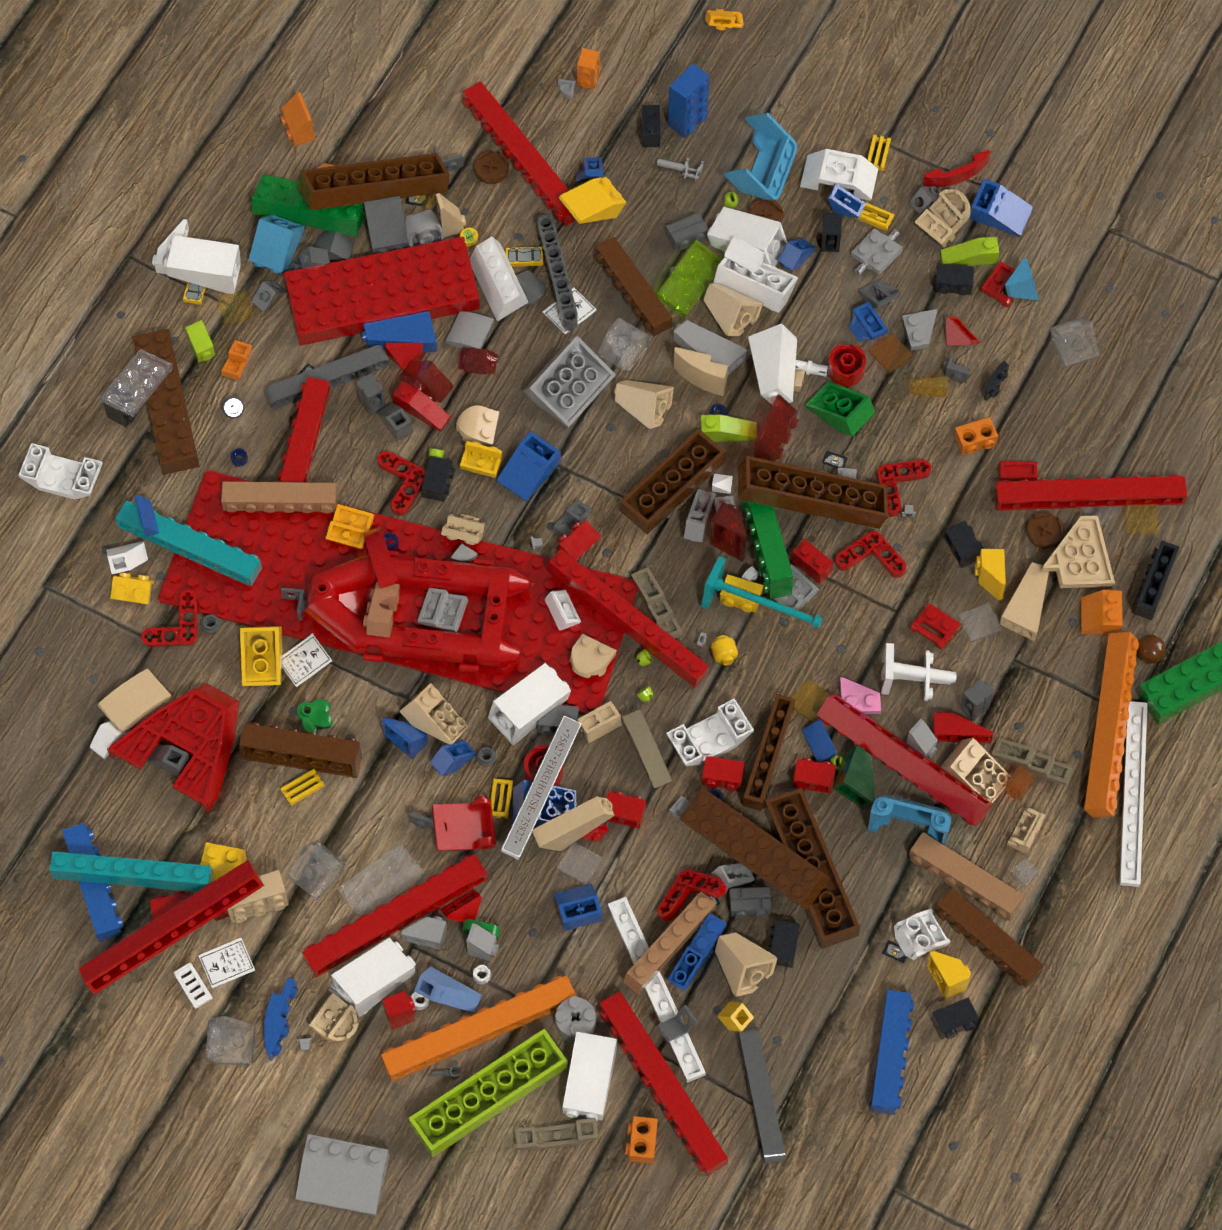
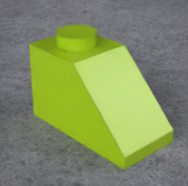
[185,320,215,363]

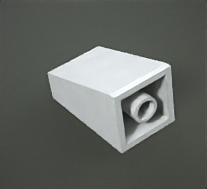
[707,207,788,267]
[164,235,241,295]
[748,324,797,408]
[488,663,571,746]
[331,938,416,1017]
[563,1032,617,1122]

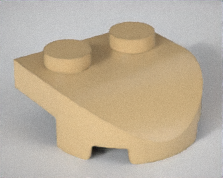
[929,189,971,234]
[456,405,499,447]
[441,514,485,545]
[569,634,617,678]
[307,993,358,1042]

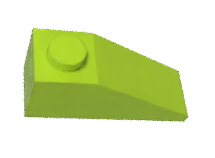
[941,237,999,266]
[700,415,758,442]

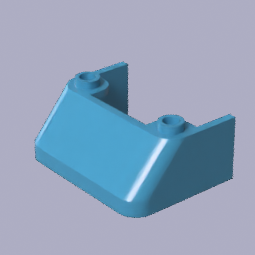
[724,113,797,200]

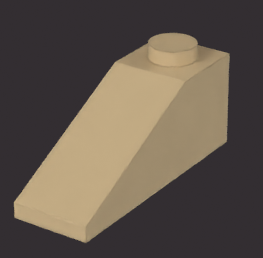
[436,193,466,237]

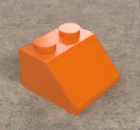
[280,92,315,146]
[1081,590,1123,635]

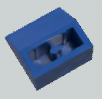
[553,884,602,931]

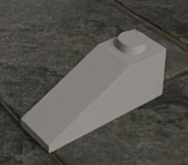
[684,489,716,542]

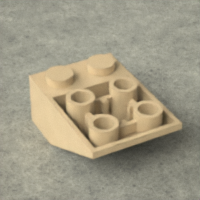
[400,683,469,745]
[941,738,1013,803]
[228,870,289,923]

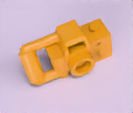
[705,9,744,30]

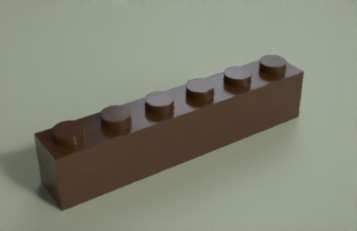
[594,237,673,337]
[743,694,795,812]
[935,888,1044,988]

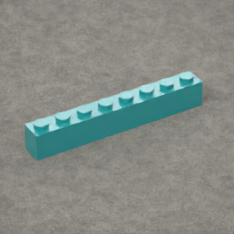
[115,500,262,587]
[49,852,213,892]

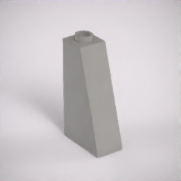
[673,320,747,376]

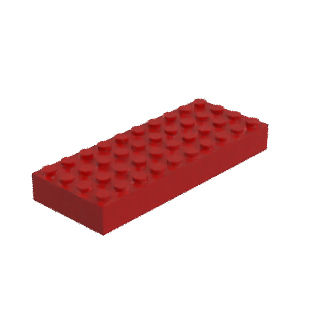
[284,236,480,346]

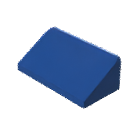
[135,495,159,537]
[802,720,837,763]

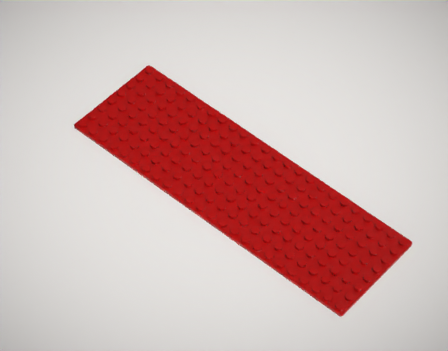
[158,470,638,715]

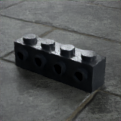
[1133,541,1180,620]

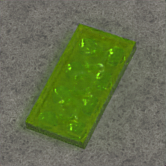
[656,240,723,318]

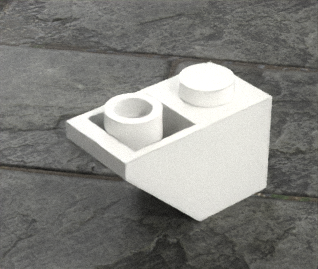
[106,541,148,574]

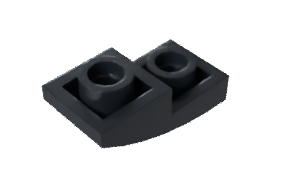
[984,361,1009,401]

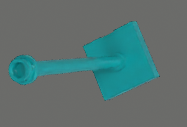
[701,556,823,628]

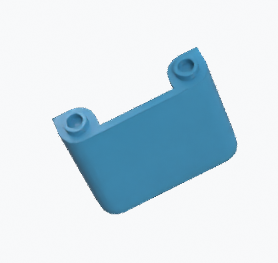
[868,794,952,845]

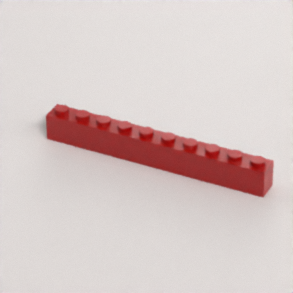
[462,81,576,227]
[995,475,1187,511]
[547,549,709,688]
[817,693,993,826]
[302,854,488,978]
[78,860,264,995]
[598,991,728,1176]

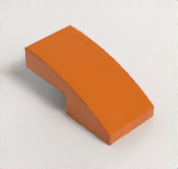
[221,340,252,381]

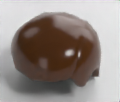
[1136,635,1166,664]

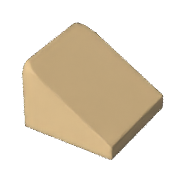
[794,370,805,392]

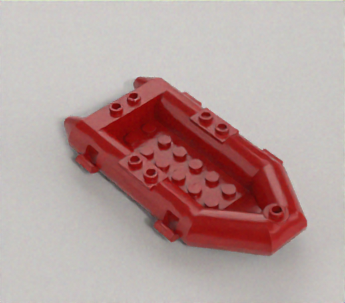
[305,550,530,673]

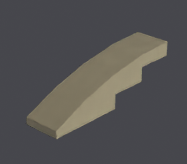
[631,567,683,639]
[622,710,672,789]
[991,738,1074,786]

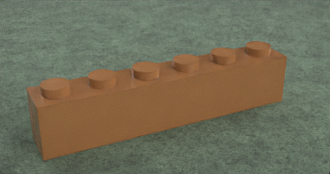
[221,482,338,513]
[909,832,1024,920]
[623,892,716,995]

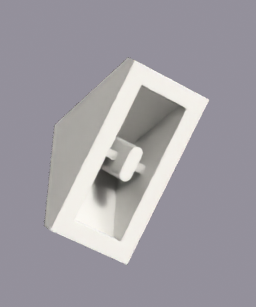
[90,721,130,759]

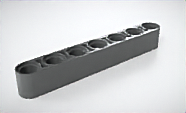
[538,215,578,331]
[264,345,390,409]
[738,1027,785,1164]

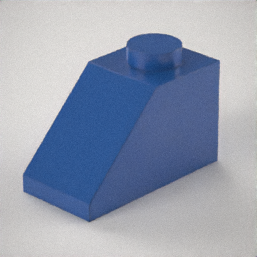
[778,238,817,270]
[430,740,477,776]

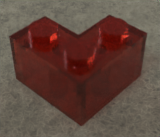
[398,361,454,403]

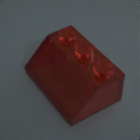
[754,394,799,462]
[710,502,747,562]

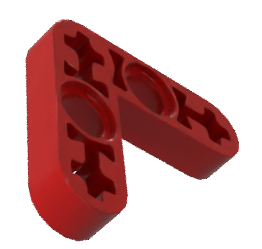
[378,451,426,516]
[877,460,931,517]
[835,531,906,578]
[141,590,198,647]
[657,869,727,922]

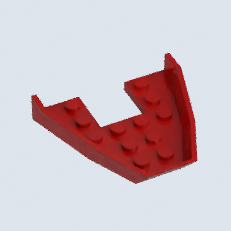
[107,683,239,813]

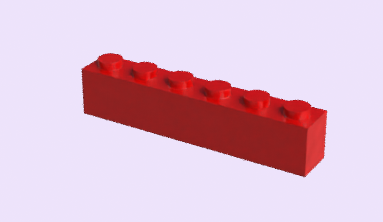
[278,377,331,483]

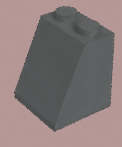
[364,196,409,254]

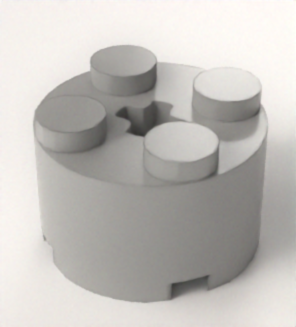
[405,210,444,247]
[555,996,596,1043]

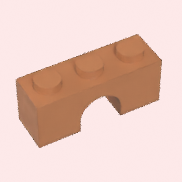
[363,582,399,638]

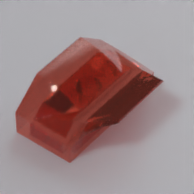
[458,347,498,375]

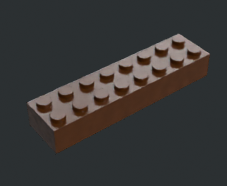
[298,153,450,210]
[132,329,200,475]
[738,456,888,529]
[679,787,830,911]
[764,788,860,949]

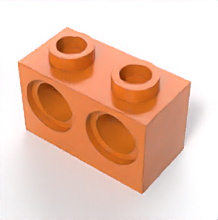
[577,48,600,89]
[954,417,998,455]
[625,1116,658,1164]

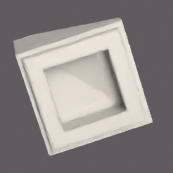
[712,474,733,494]

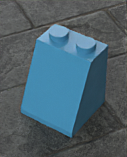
[248,214,305,273]

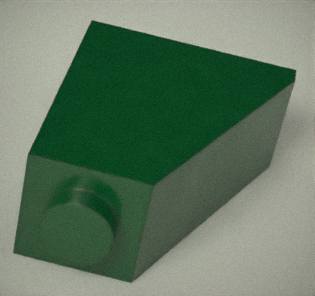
[832,745,875,809]

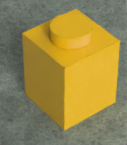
[717,1002,754,1032]

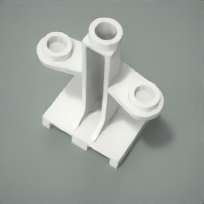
[881,643,956,701]

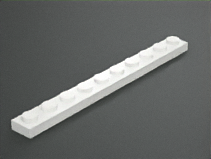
[1120,701,1147,887]
[607,897,706,1083]

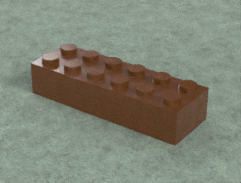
[620,429,726,535]
[239,723,362,778]

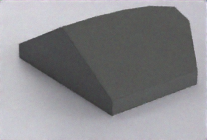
[315,231,354,262]
[516,270,546,309]
[858,279,900,308]

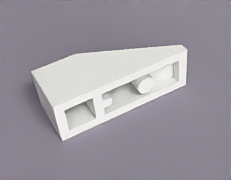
[152,219,189,274]

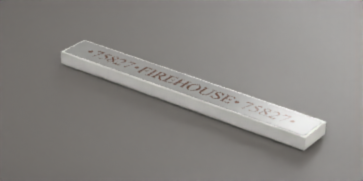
[501,716,582,860]

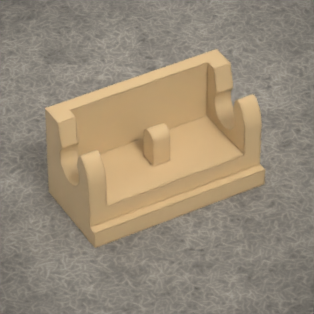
[915,209,955,248]
[577,701,622,744]
[1007,808,1045,854]

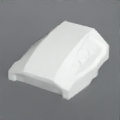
[894,909,951,960]

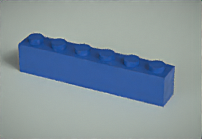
[62,822,123,942]
[870,990,914,1115]

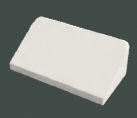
[724,236,765,273]
[545,590,581,630]

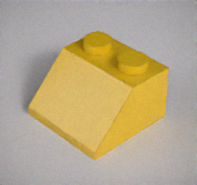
[974,549,1006,600]
[926,951,971,1000]

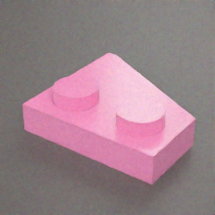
[840,677,881,714]

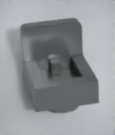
[943,353,970,383]

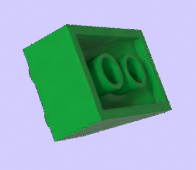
[805,381,875,437]

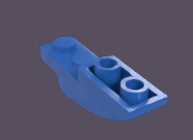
[667,913,727,991]
[264,978,298,1061]

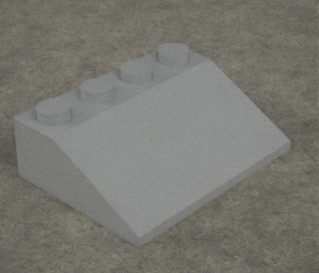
[523,336,616,428]
[295,1134,390,1216]

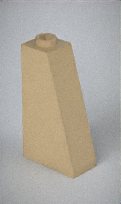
[1000,562,1049,641]
[532,796,615,851]

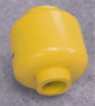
[711,635,738,665]

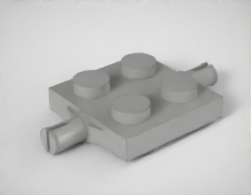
[851,228,903,275]

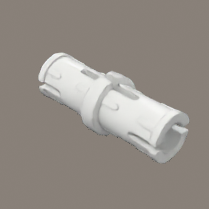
[795,360,828,377]

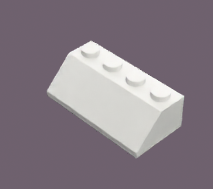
[470,237,528,321]
[713,257,798,313]

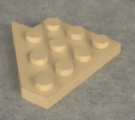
[1041,516,1115,588]

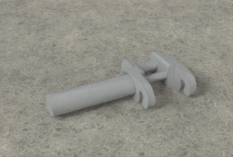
[657,158,704,181]

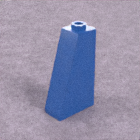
[361,311,437,352]

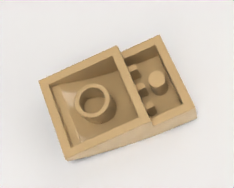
[674,347,728,396]
[98,669,171,733]

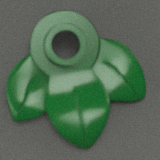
[296,699,333,733]

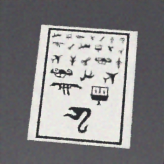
[543,288,597,335]
[282,634,332,687]
[198,938,255,988]

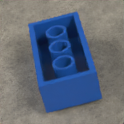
[668,63,710,138]

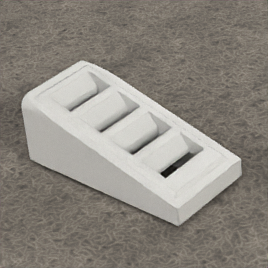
[174,963,213,1009]

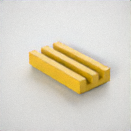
[867,135,891,171]
[855,202,894,232]
[280,769,325,806]
[491,779,513,819]

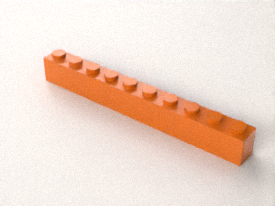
[1084,632,1139,818]
[381,975,576,1082]

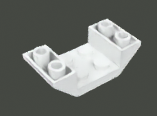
[800,149,878,201]
[18,443,103,499]
[666,698,754,766]

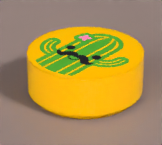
[460,228,478,247]

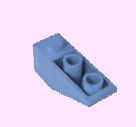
[414,966,482,1013]

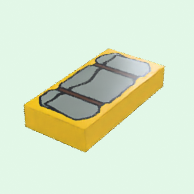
[506,247,543,267]
[183,282,206,305]

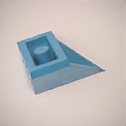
[1005,258,1039,301]

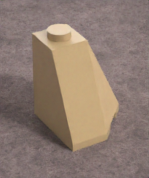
[704,283,764,336]
[614,380,674,429]
[715,932,777,997]

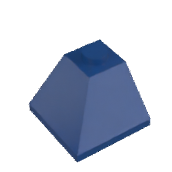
[382,718,428,759]

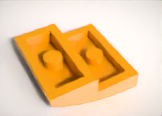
[326,504,375,549]

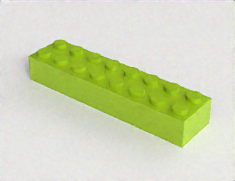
[409,1029,568,1158]

